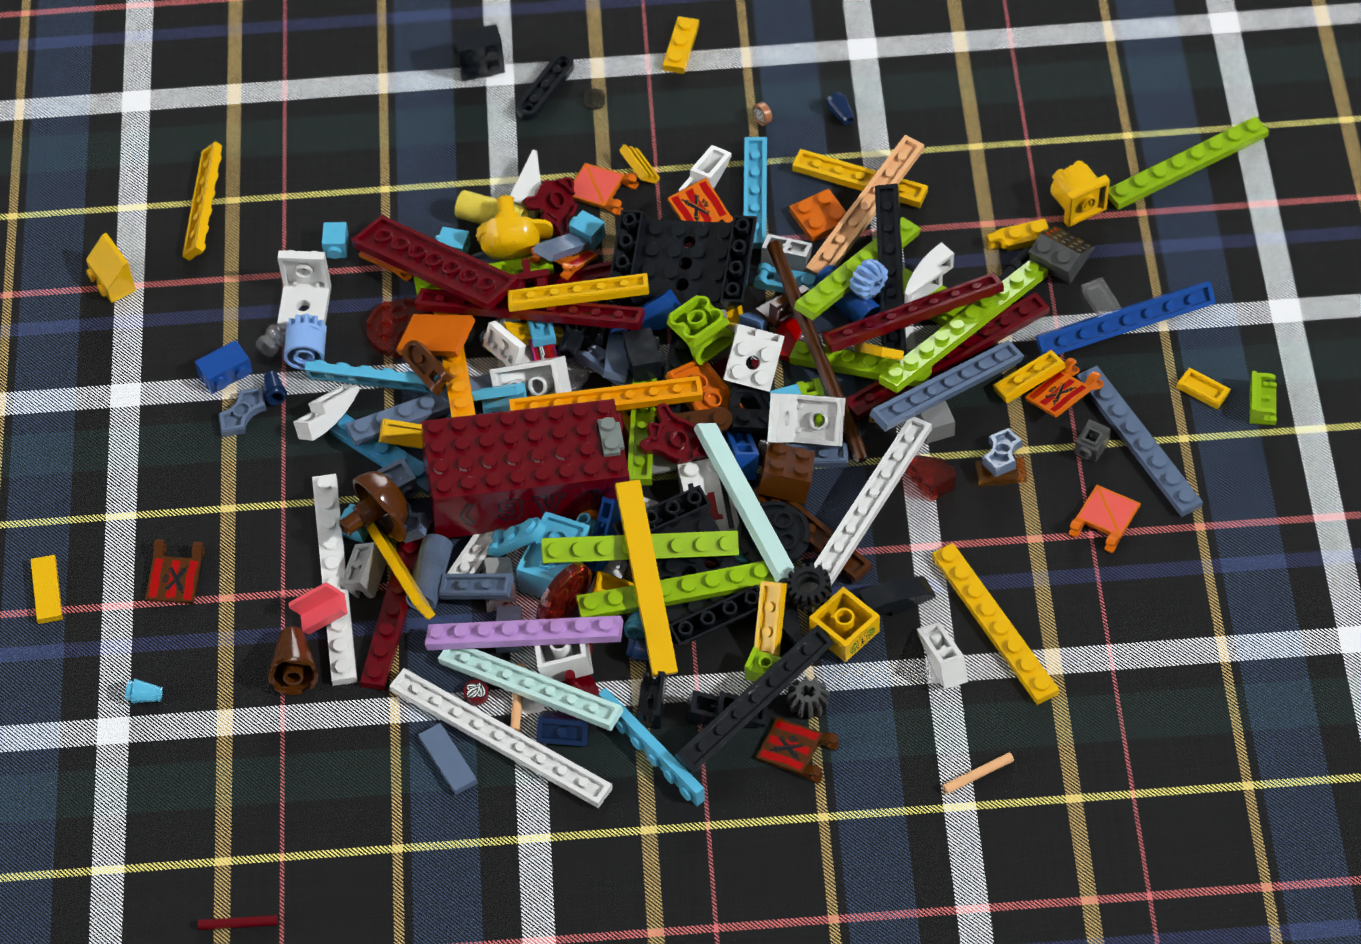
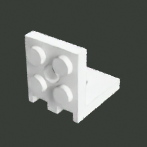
[277,250,332,329]
[723,322,785,392]
[767,393,846,446]

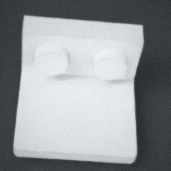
[483,320,534,366]

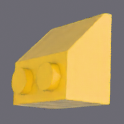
[86,233,136,303]

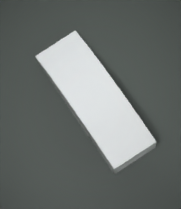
[679,145,732,191]
[904,242,954,304]
[293,384,359,441]

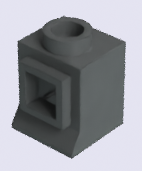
[1074,419,1111,463]

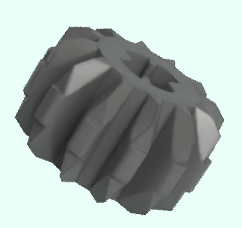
[787,676,830,720]

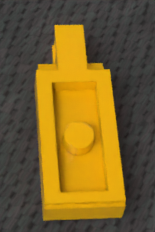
[986,218,1049,251]

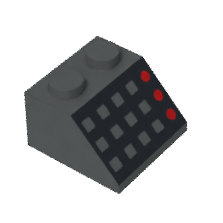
[1028,226,1095,284]

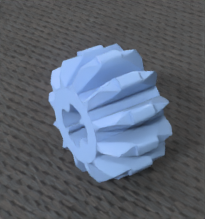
[850,258,888,300]

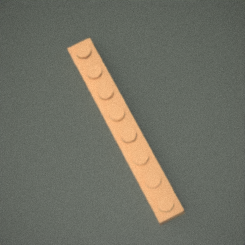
[805,135,924,276]

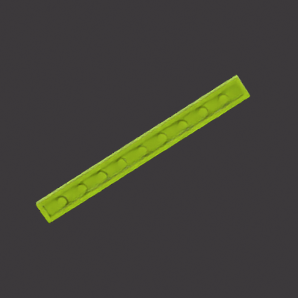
[879,260,1048,393]

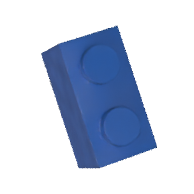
[195,340,253,394]

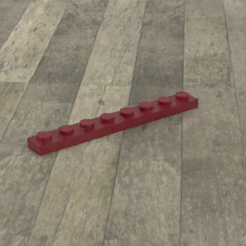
[822,272,1004,353]
[360,521,432,691]

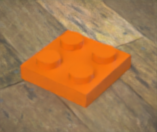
[789,189,847,243]

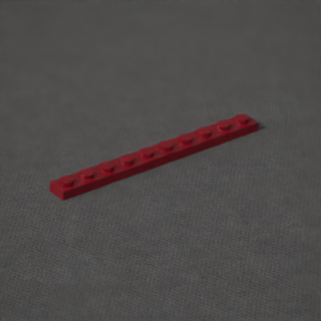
[414,288,645,330]
[845,292,1050,421]

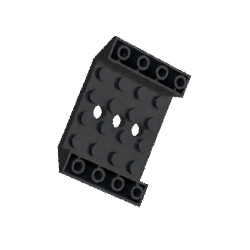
[609,210,757,312]
[612,485,760,647]

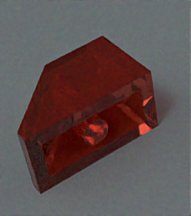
[905,455,957,502]

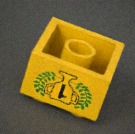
[809,587,880,663]

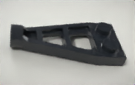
[728,356,770,434]

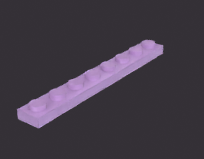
[425,616,623,650]

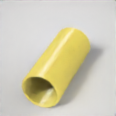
[455,190,528,225]

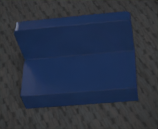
[536,710,590,747]

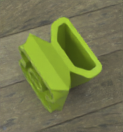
[666,295,734,365]

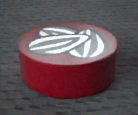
[463,680,489,706]

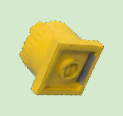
[1050,160,1110,227]

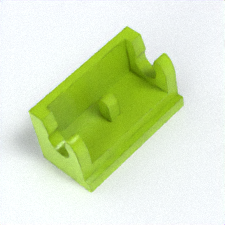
[1249,371,1277,425]

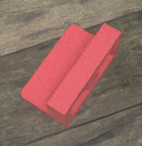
[288,583,348,635]

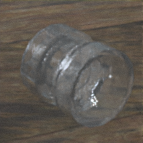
[255,324,286,357]

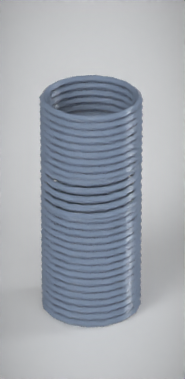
[405,534,453,610]

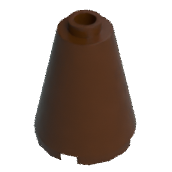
[268,626,318,695]

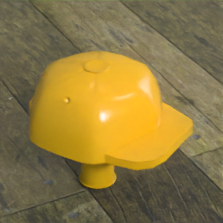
[476,195,553,261]

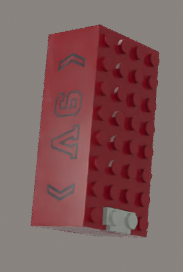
[421,399,630,538]

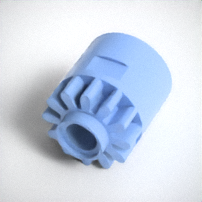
[284,313,327,370]

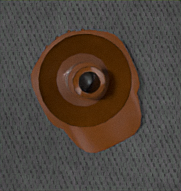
[339,471,409,542]

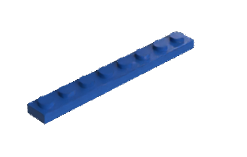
[1035,280,1216,356]

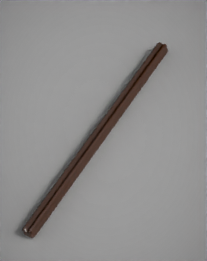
[767,240,868,463]

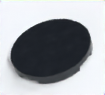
[737,501,810,564]

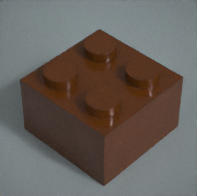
[758,442,815,504]

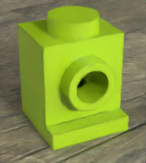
[745,646,781,682]

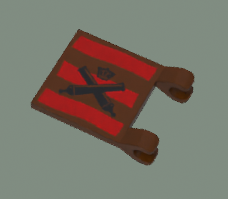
[145,539,205,604]
[756,717,839,783]

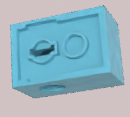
[516,511,592,605]

